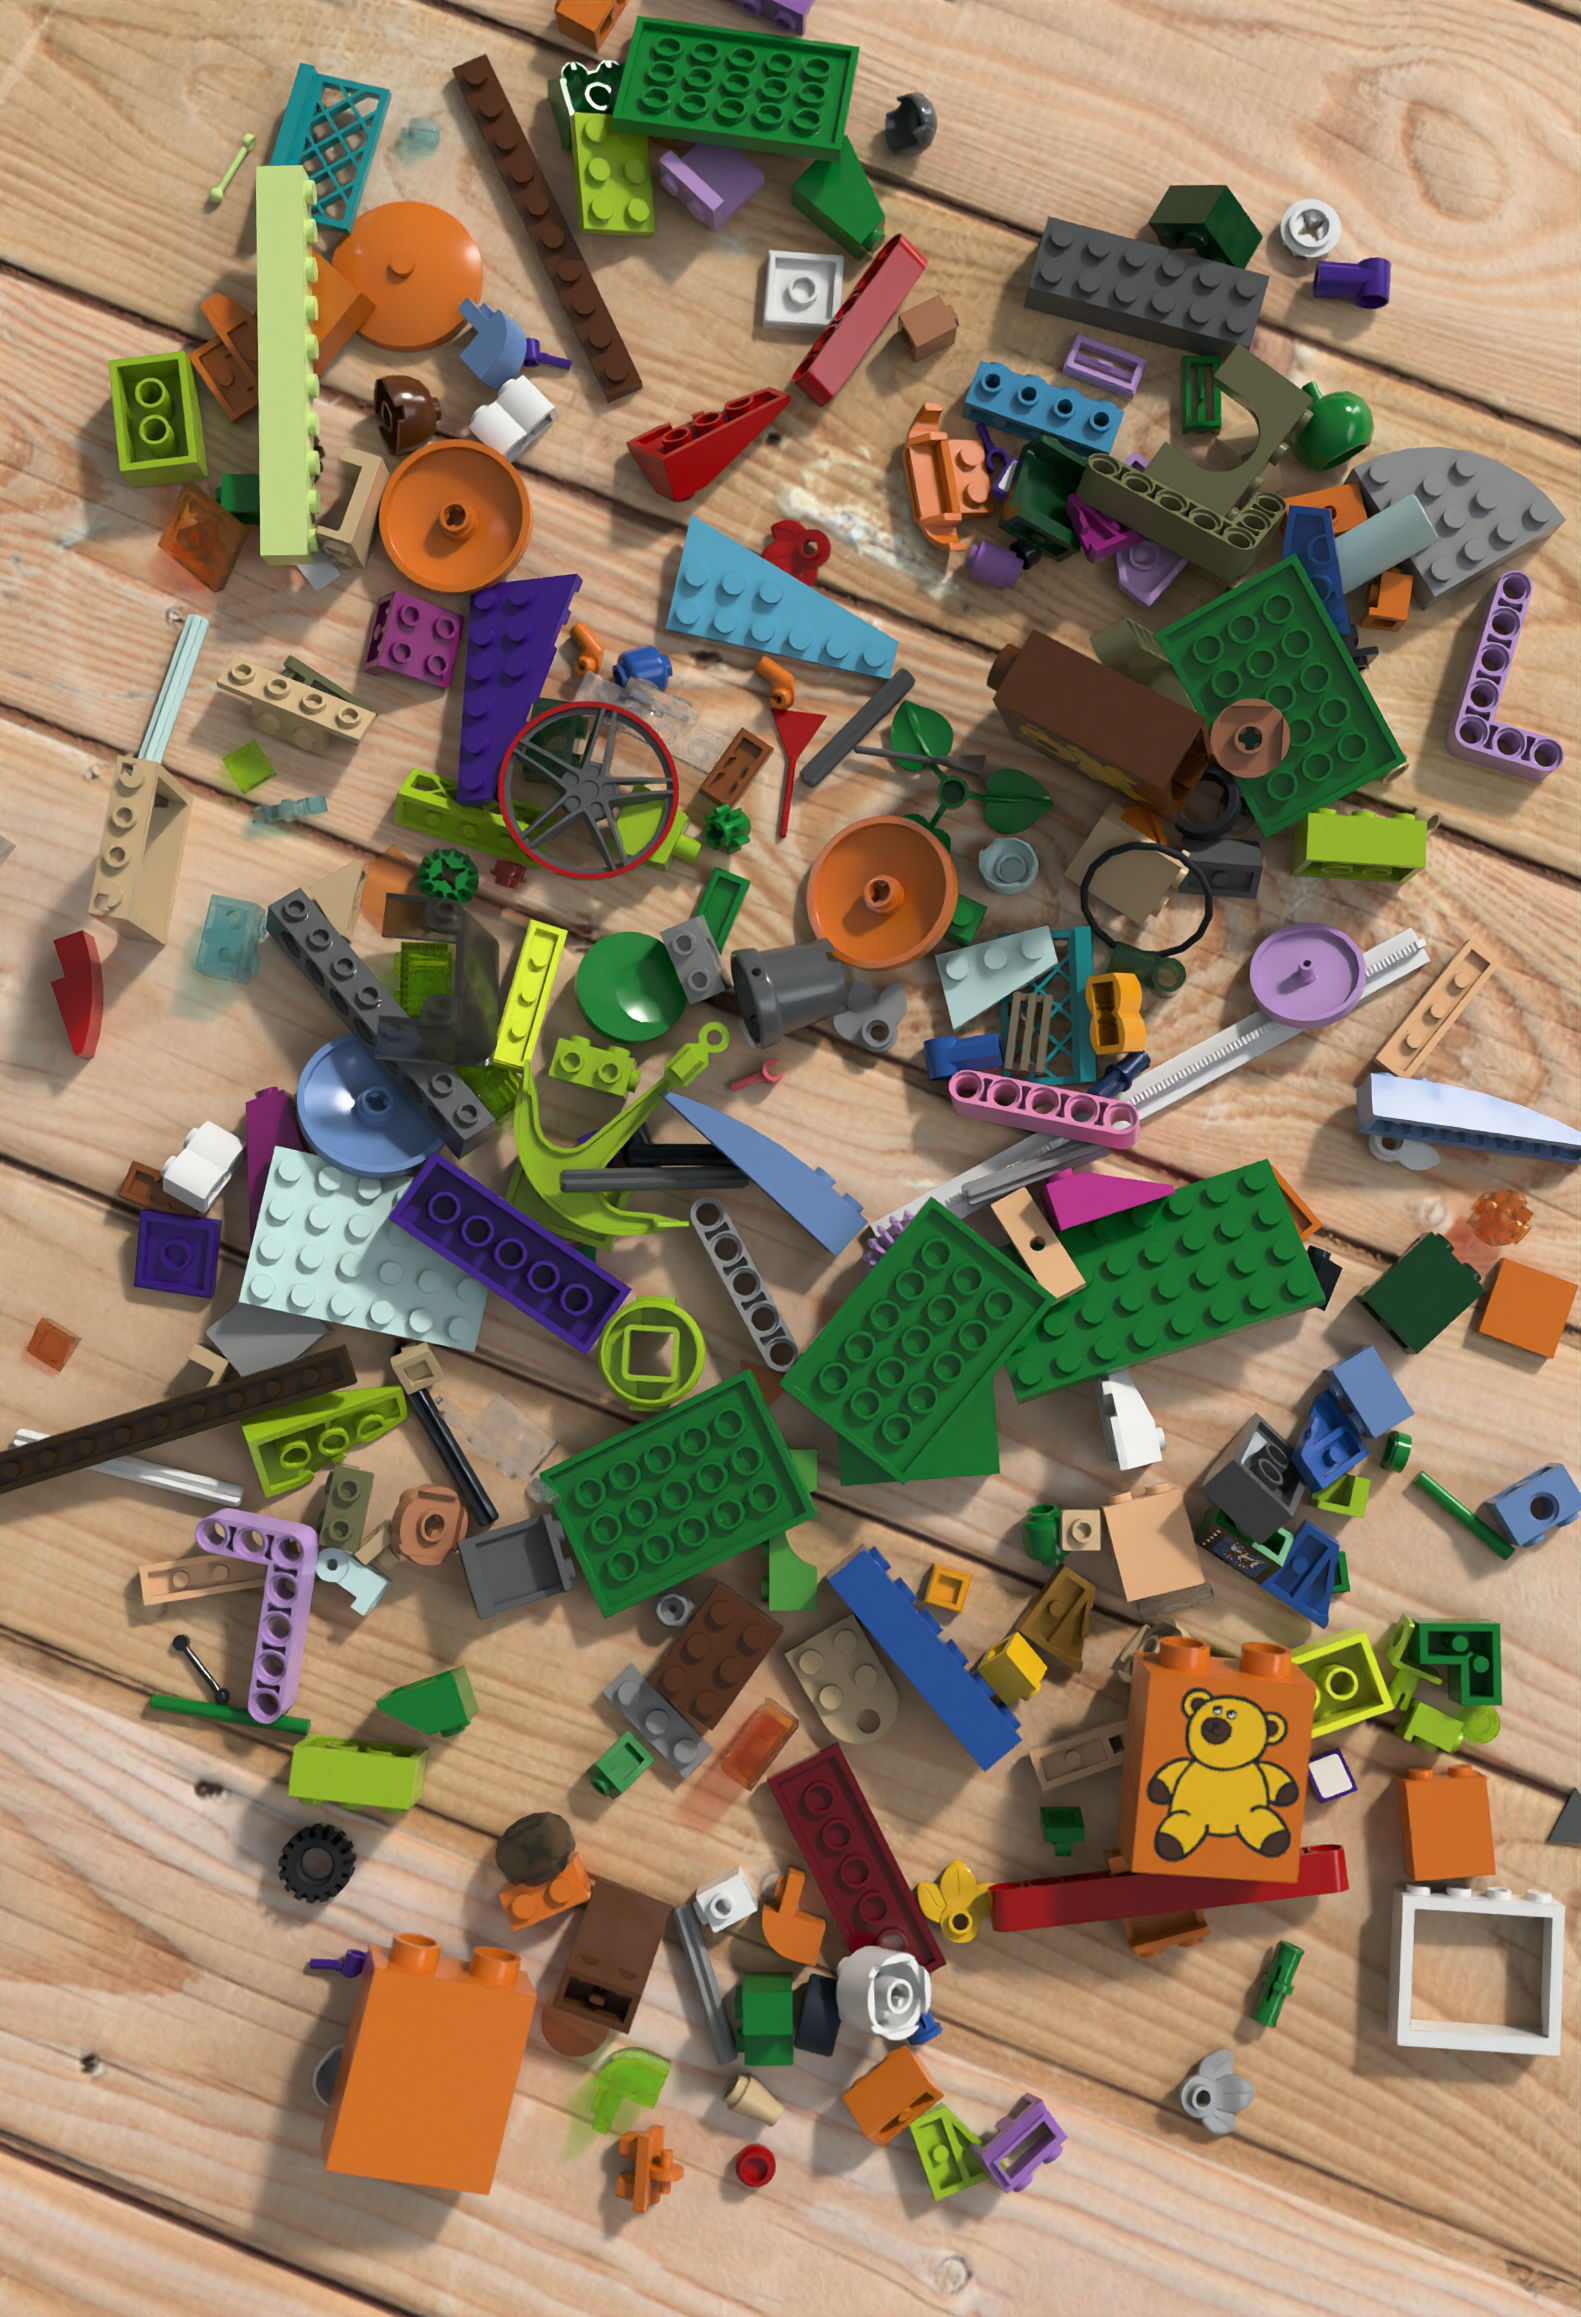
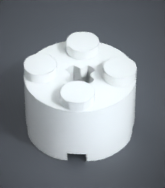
[836,1946,931,2040]

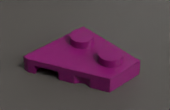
[1065,492,1145,563]

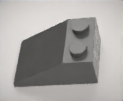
[1200,1412,1307,1546]

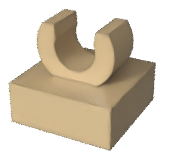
[390,1341,444,1395]
[354,1520,401,1570]

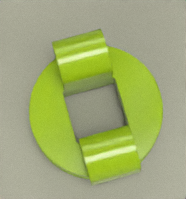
[597,1295,706,1412]

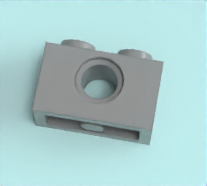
[660,915,733,1005]

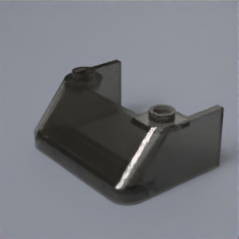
[374,892,500,1067]

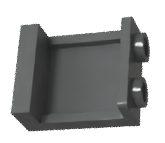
[455,1513,577,1620]

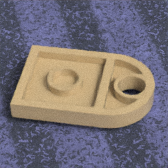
[784,1612,898,1744]

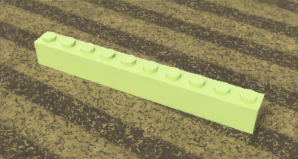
[256,165,321,565]

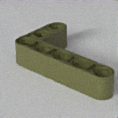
[1077,453,1287,580]
[1089,616,1197,713]

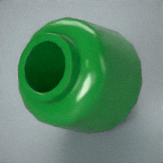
[1020,1503,1072,1566]

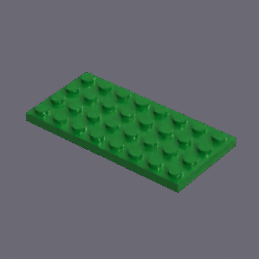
[996,1159,1326,1404]

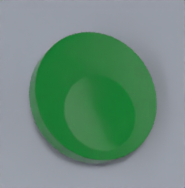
[574,932,687,1045]

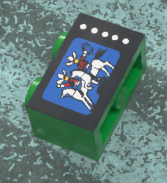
[1194,1506,1295,1585]

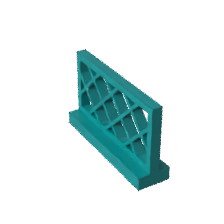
[269,63,392,235]
[998,926,1098,1086]

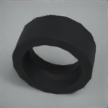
[1174,764,1242,842]

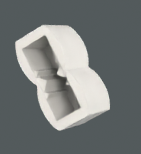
[468,375,558,463]
[161,1121,247,1214]

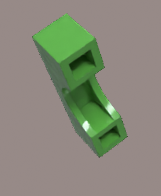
[761,1448,817,1611]

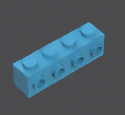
[962,360,1125,459]

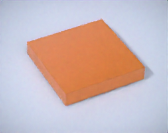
[1475,1258,1579,1359]

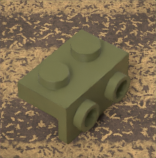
[316,1464,375,1552]

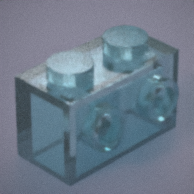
[194,894,267,985]

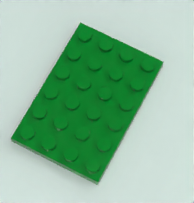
[612,16,860,163]
[1155,553,1407,839]
[778,1196,1057,1485]
[539,1369,820,1619]

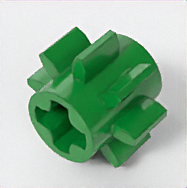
[704,803,751,855]

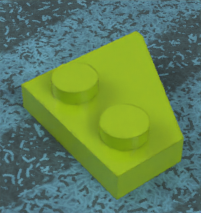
[908,2103,1007,2202]

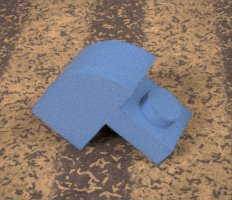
[458,298,527,391]

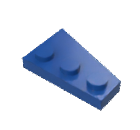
[1281,505,1350,634]

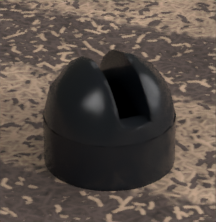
[1009,539,1043,570]

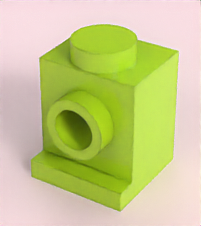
[1393,1698,1464,1754]

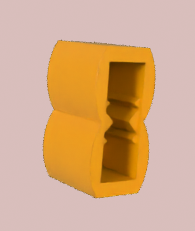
[1085,973,1146,1055]

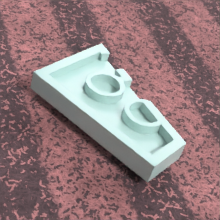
[935,925,1059,1032]

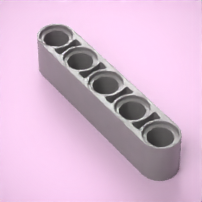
[690,1196,800,1372]

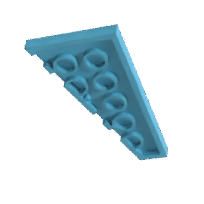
[666,515,898,681]

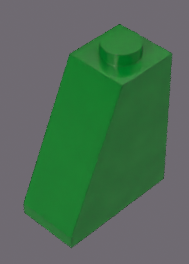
[792,134,885,261]

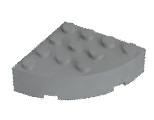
[1343,447,1566,611]

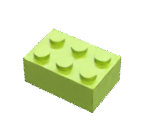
[108,351,208,489]
[1290,808,1427,883]
[288,1734,428,1815]

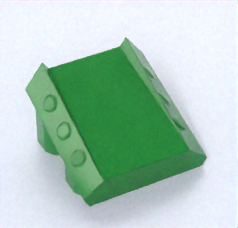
[547,60,626,150]

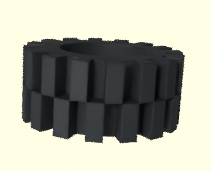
[278,1823,356,1904]

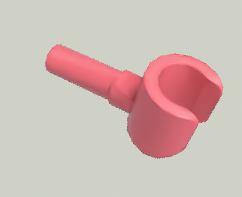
[730,1058,785,1092]

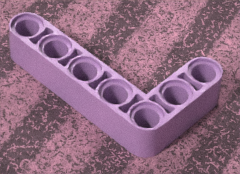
[1445,570,1564,781]
[195,1508,320,1724]

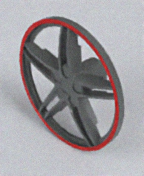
[498,701,679,881]

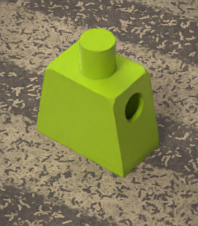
[606,785,703,872]

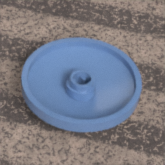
[296,1033,445,1179]

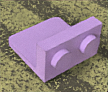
[659,143,765,232]

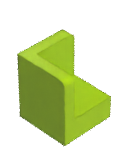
[1308,1474,1371,1518]

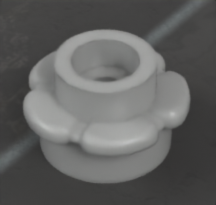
[654,1588,693,1628]

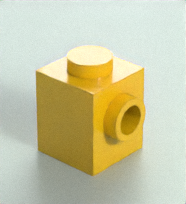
[977,1631,1048,1706]

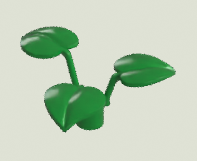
[890,700,1053,852]

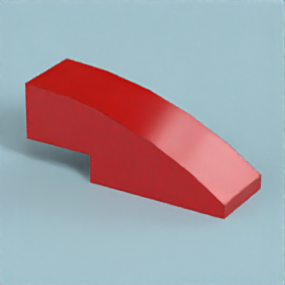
[50,930,103,1060]

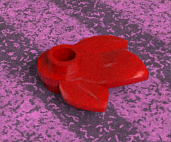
[760,520,831,588]

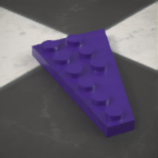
[456,574,583,807]

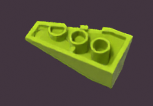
[240,1384,409,1498]

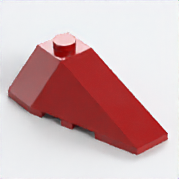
[626,387,791,502]

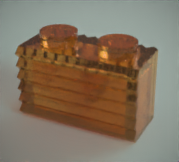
[721,1698,799,1792]

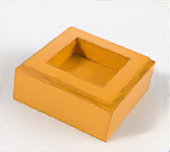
[923,1563,972,1614]

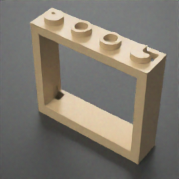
[88,755,194,946]

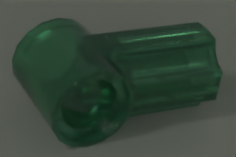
[1105,941,1186,999]

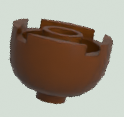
[374,375,441,455]

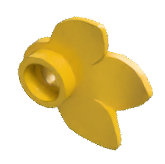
[917,1859,995,1944]

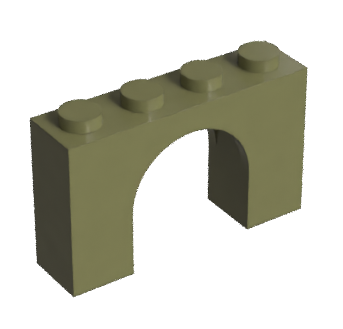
[1142,343,1314,521]

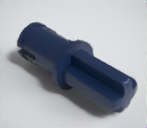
[1086,1050,1151,1099]

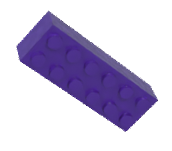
[386,1152,632,1355]

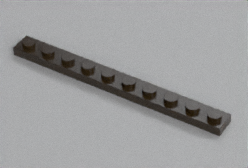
[0,1344,358,1494]

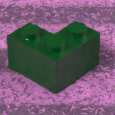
[1148,185,1263,269]

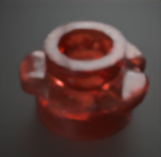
[490,859,527,889]

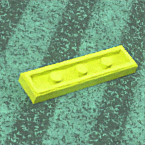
[488,919,568,1074]

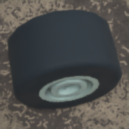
[793,1973,841,2057]

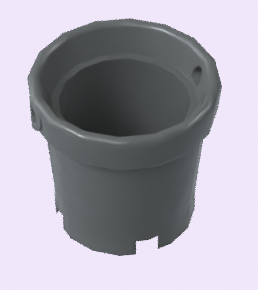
[730,938,848,1049]

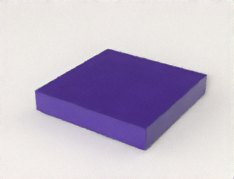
[134,1208,222,1299]

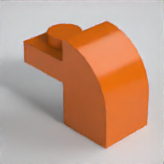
[762,1865,826,1966]

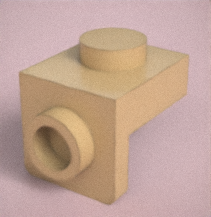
[1059,1507,1103,1551]

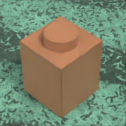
[897,294,959,363]

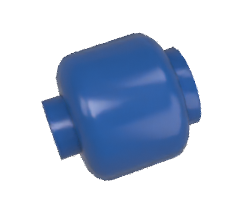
[612,645,672,701]

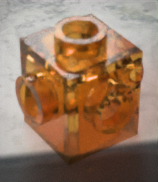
[1465,1189,1534,1247]

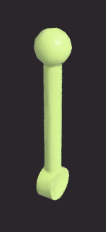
[209,133,256,204]

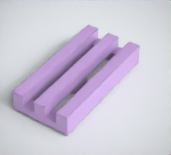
[1062,334,1147,399]

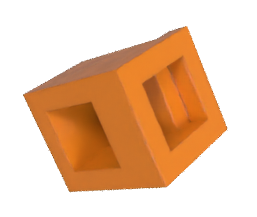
[1360,568,1413,632]

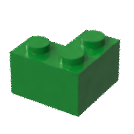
[1408,1618,1502,1706]
[735,1972,794,2066]

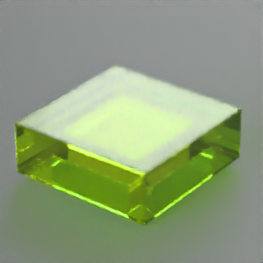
[222,739,277,794]

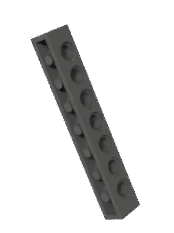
[266,888,496,1160]

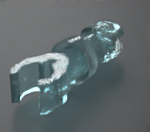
[250,795,328,825]

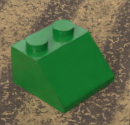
[376,1665,479,1738]

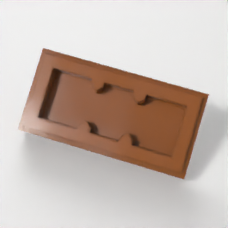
[698,727,774,811]
[117,1160,200,1216]

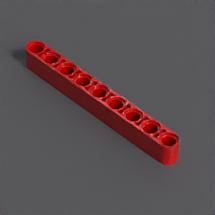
[988,1844,1349,1932]

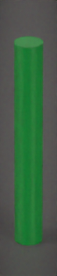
[1412,1471,1515,1561]

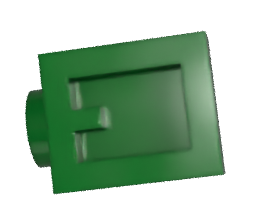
[586,1731,655,1799]

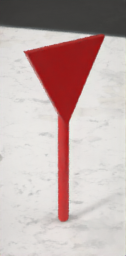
[770,708,827,838]

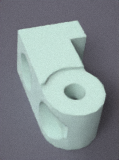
[316,1547,394,1616]

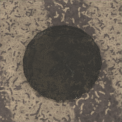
[495,1812,576,1887]

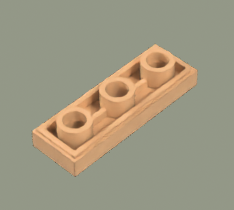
[990,1186,1086,1306]

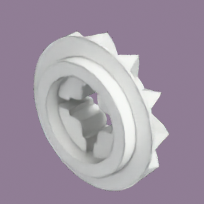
[1279,199,1341,261]

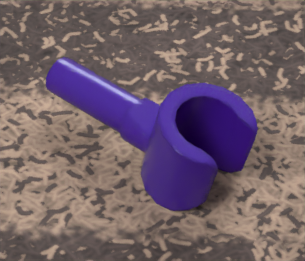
[523,338,572,370]
[975,422,1009,474]
[310,1949,367,1978]

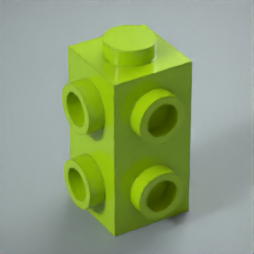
[548,1034,642,1101]

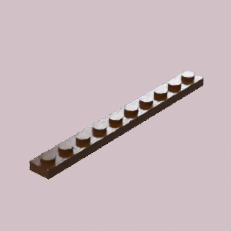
[452,54,643,403]

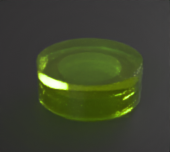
[1457,1705,1501,1744]

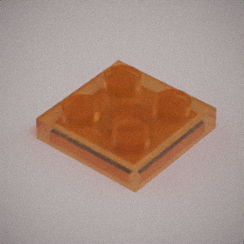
[158,482,250,593]

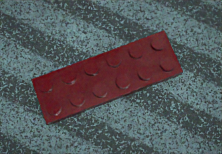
[767,1742,947,1974]

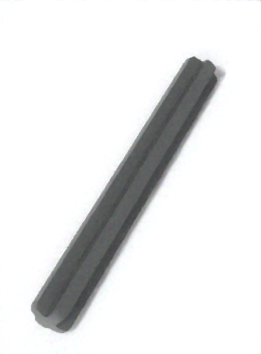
[559,1166,750,1193]

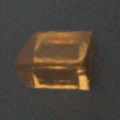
[27,1317,82,1372]

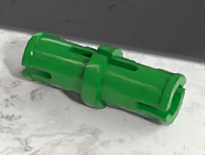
[1251,1940,1305,2028]

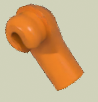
[569,621,604,679]
[755,656,796,710]

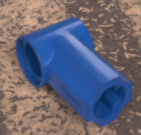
[923,1033,1004,1081]

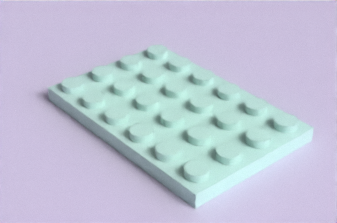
[238,1146,505,1352]

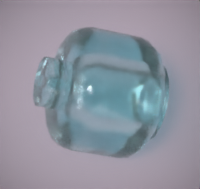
[401,117,440,156]

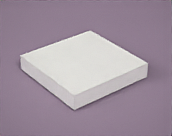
[763,250,844,333]

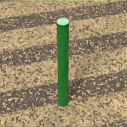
[150,1693,311,1736]

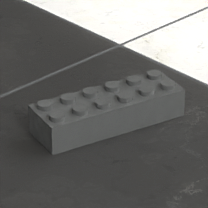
[1024,216,1270,362]

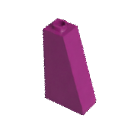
[246,1087,311,1245]

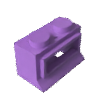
[968,2092,1068,2194]

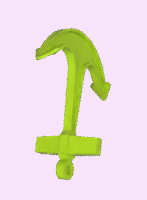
[514,1022,730,1236]

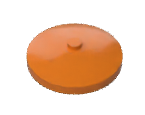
[331,201,483,353]
[379,439,533,596]
[806,815,958,971]

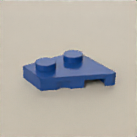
[1291,1389,1370,1494]
[1260,1519,1340,1630]

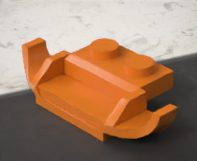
[187,293,259,424]
[901,403,995,552]

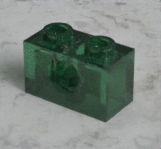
[522,697,589,784]

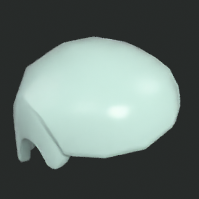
[979,837,1039,895]

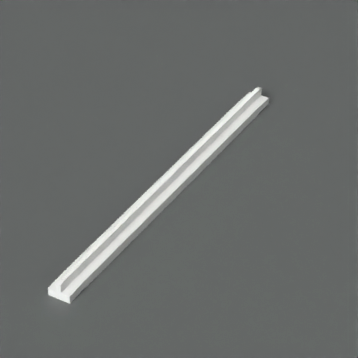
[869,928,1431,1239]

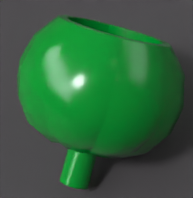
[1289,381,1375,473]

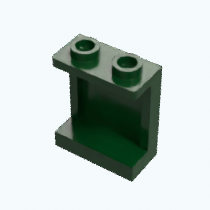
[997,435,1088,563]
[1354,1231,1486,1355]

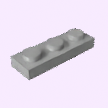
[602,1662,715,1779]

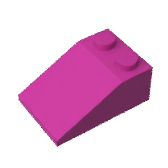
[1038,1168,1175,1233]

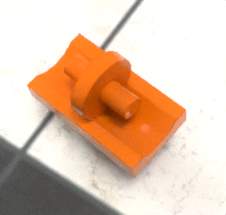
[616,2124,684,2213]

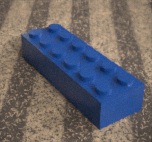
[827,1543,1022,1772]

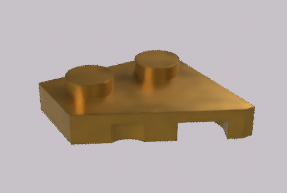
[1015,1563,1096,1674]

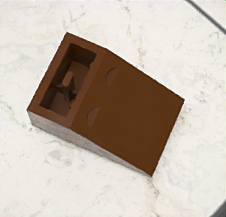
[551,1878,672,2034]

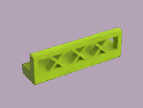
[394,768,559,870]

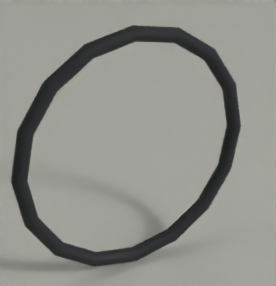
[1080,842,1213,959]

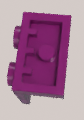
[362,591,464,690]

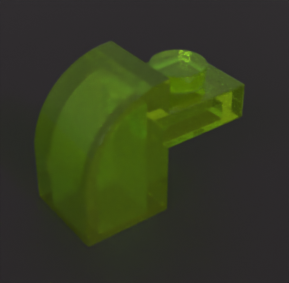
[589,2047,671,2135]

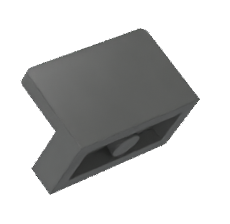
[1178,836,1263,899]

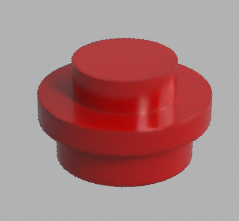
[735,2144,776,2187]

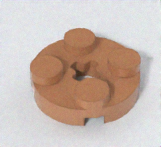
[1210,698,1290,778]
[390,1484,468,1566]

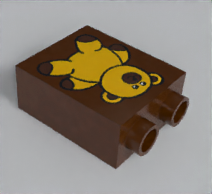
[987,629,1214,824]

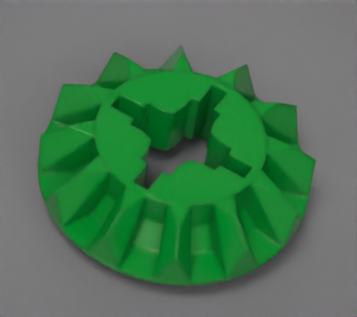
[417,847,479,908]

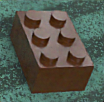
[647,1580,783,1731]

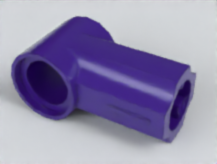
[1312,257,1391,309]

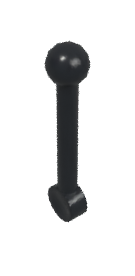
[173,1634,230,1704]

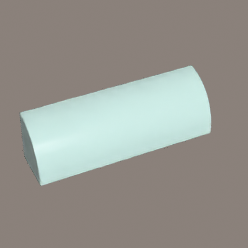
[1335,493,1439,595]

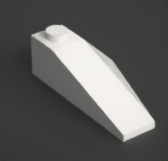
[1093,1370,1166,1471]

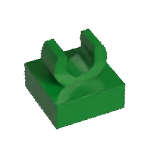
[1040,1807,1085,1856]

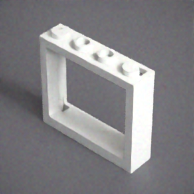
[1387,1882,1565,2056]

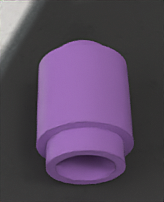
[965,540,1025,590]

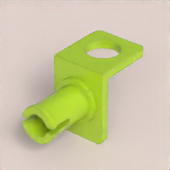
[1384,1613,1443,1711]

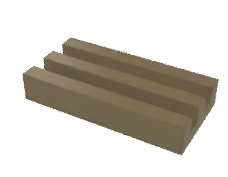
[1004,991,1053,1074]

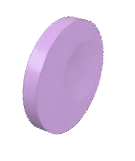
[1250,923,1366,1029]

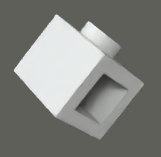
[693,1865,758,1933]

